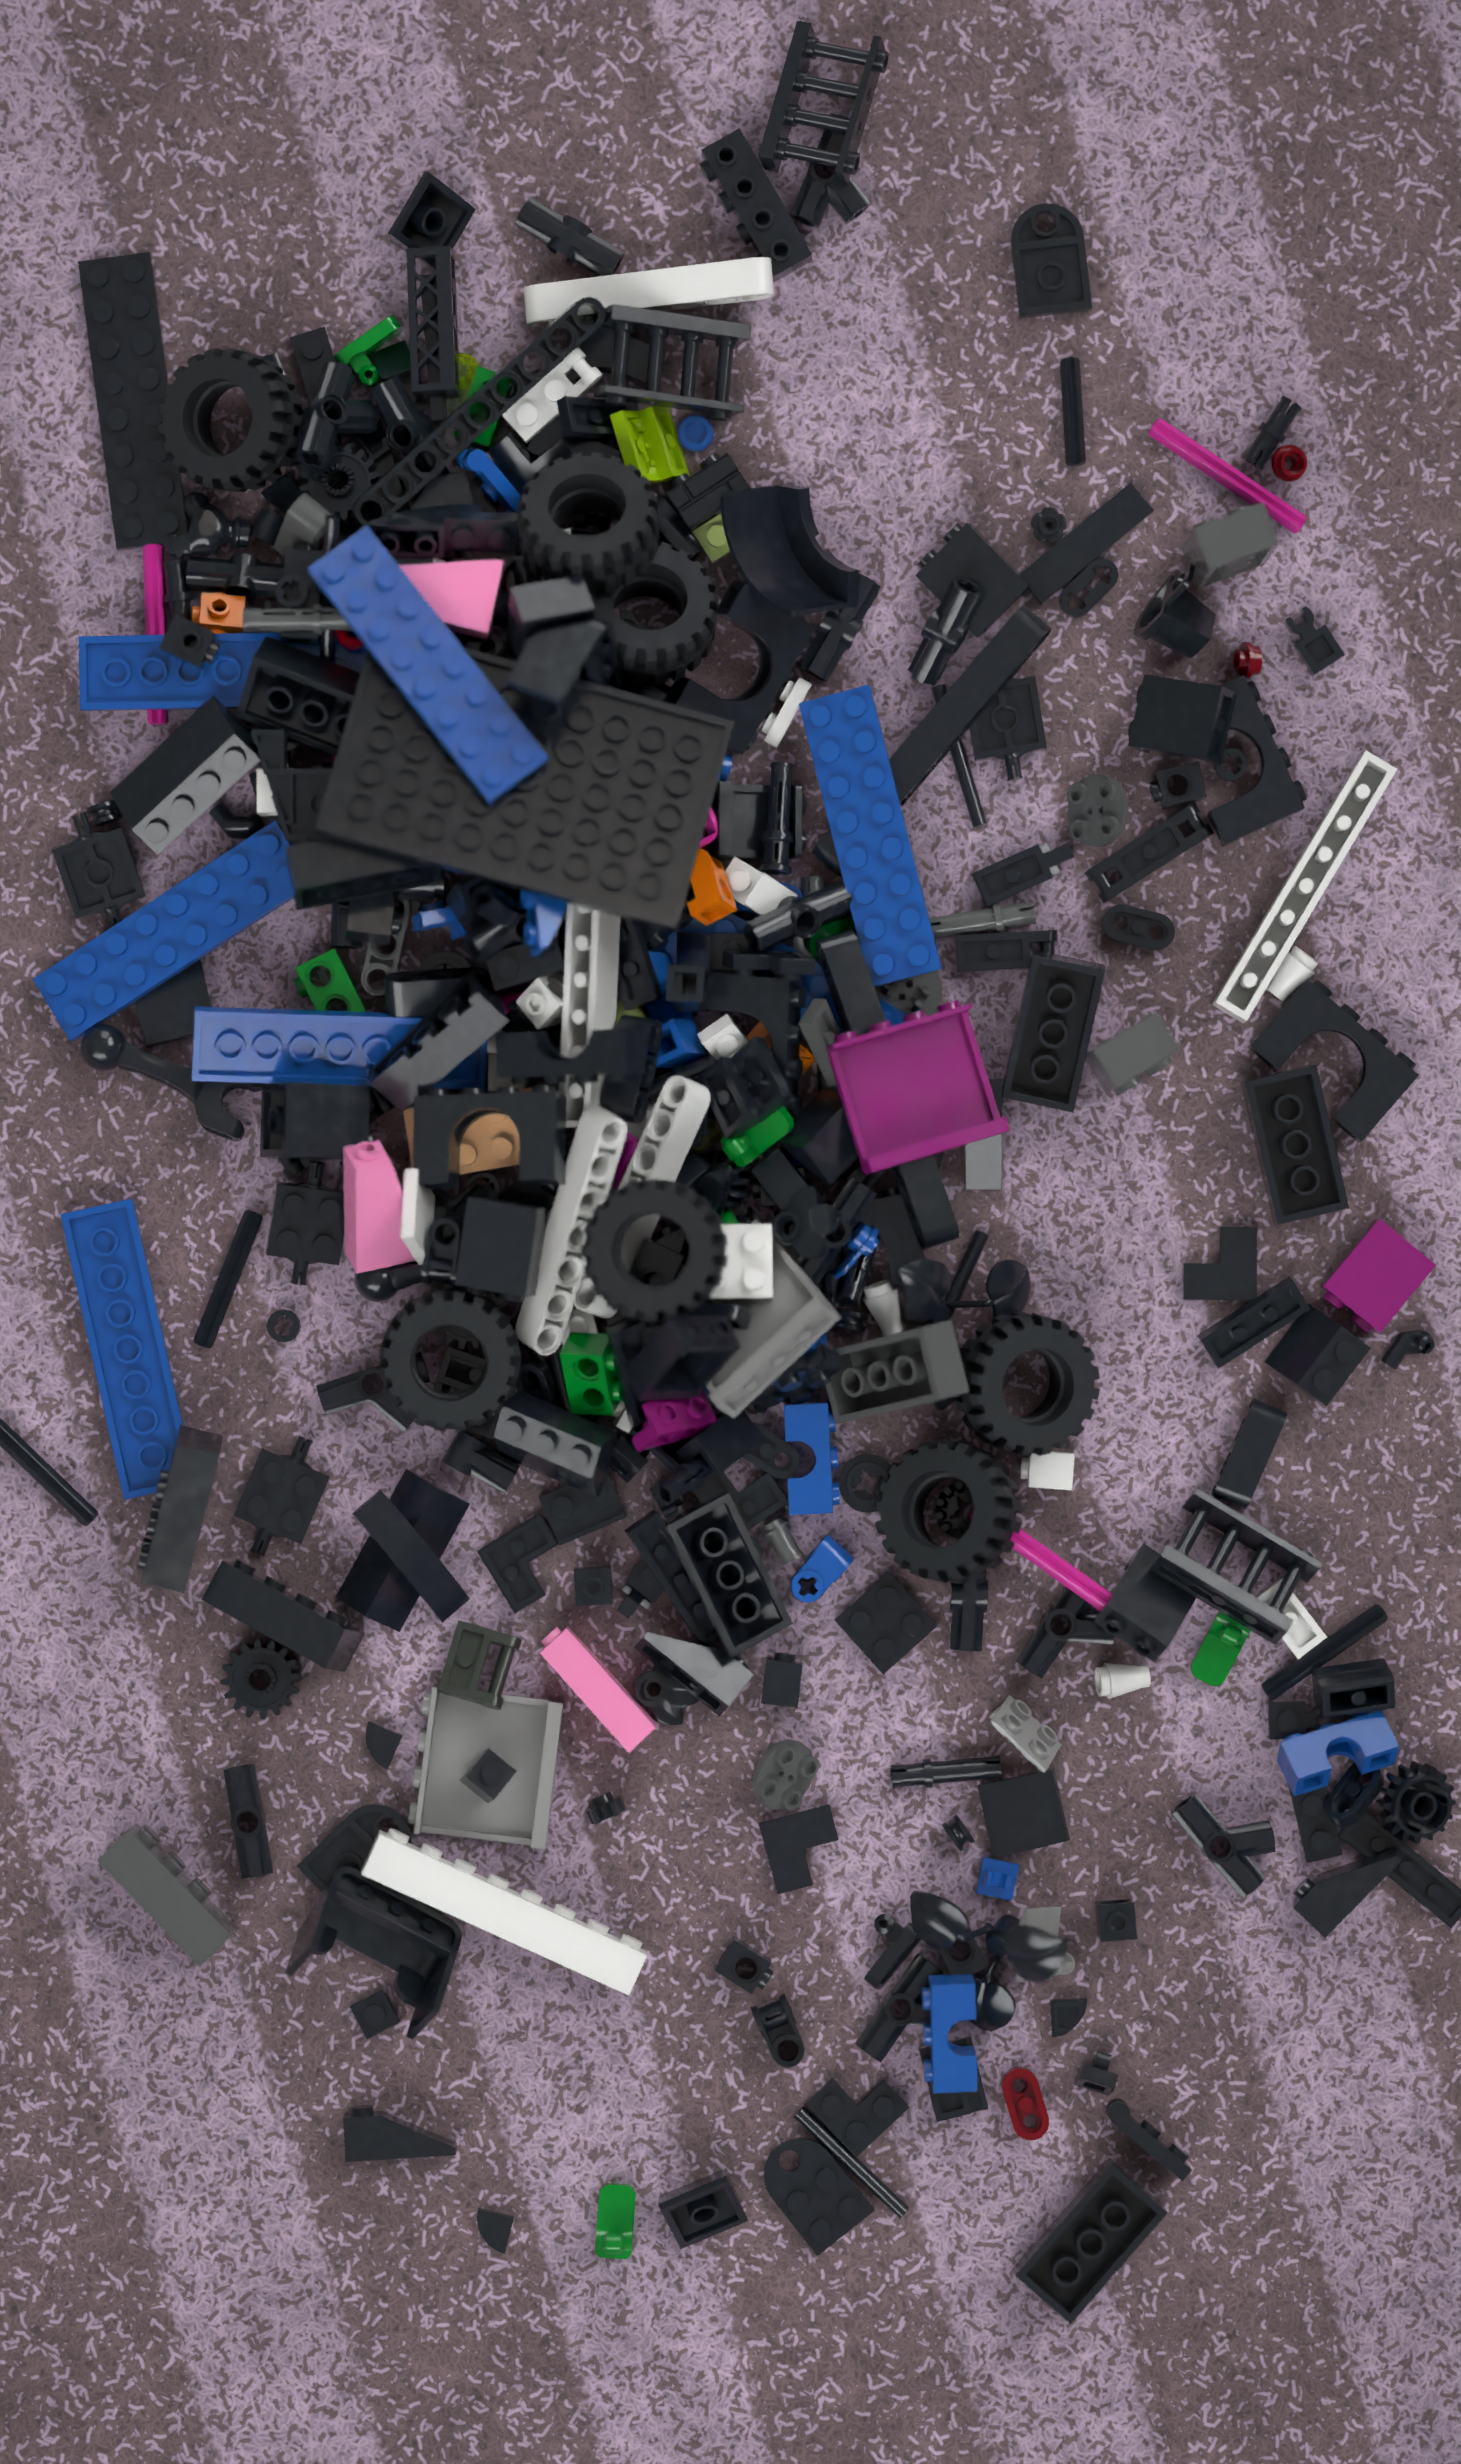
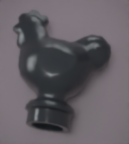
[164,491,251,559]

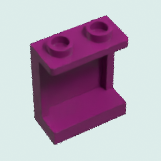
[1320,1218,1436,1334]

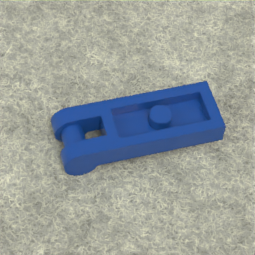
[456,448,521,513]

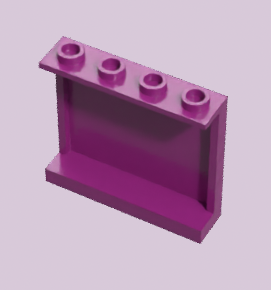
[825,1000,1010,1175]

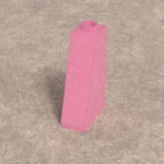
[399,559,504,640]
[343,1140,416,1274]
[540,1626,657,1753]

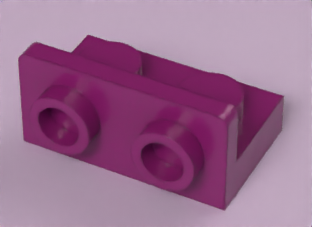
[631,1389,717,1452]

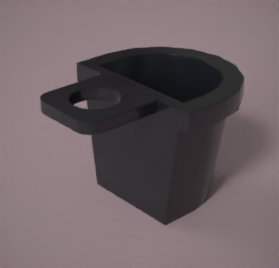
[1134,563,1216,658]

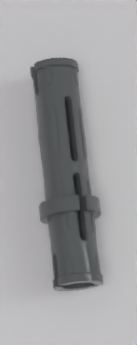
[243,604,353,634]
[930,900,1036,939]

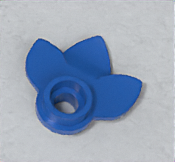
[829,1223,879,1279]

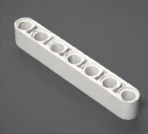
[523,257,774,327]
[574,1075,710,1319]
[515,1105,627,1356]

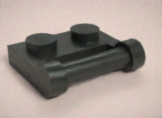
[437,1620,522,1710]

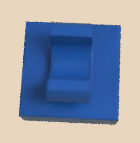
[976,1856,1019,1901]

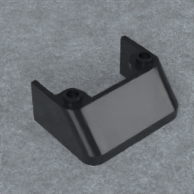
[506,618,623,705]
[285,1866,462,2040]

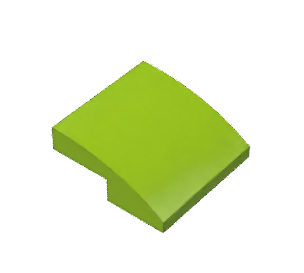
[610,406,690,484]

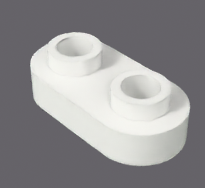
[761,677,812,748]

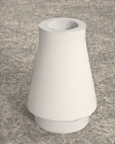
[1267,946,1318,1001]
[863,1279,903,1336]
[1094,1663,1151,1699]

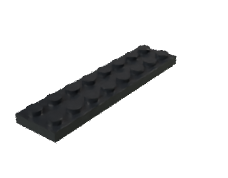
[78,252,188,551]

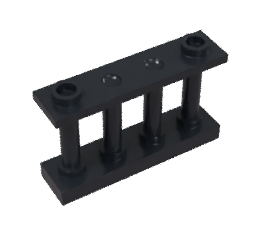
[758,21,889,186]
[594,304,751,421]
[1149,1488,1323,1645]

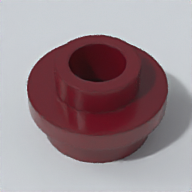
[1271,445,1307,482]
[1233,642,1262,679]

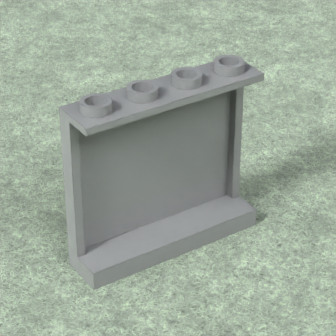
[654,1219,841,1418]
[408,1685,564,1850]

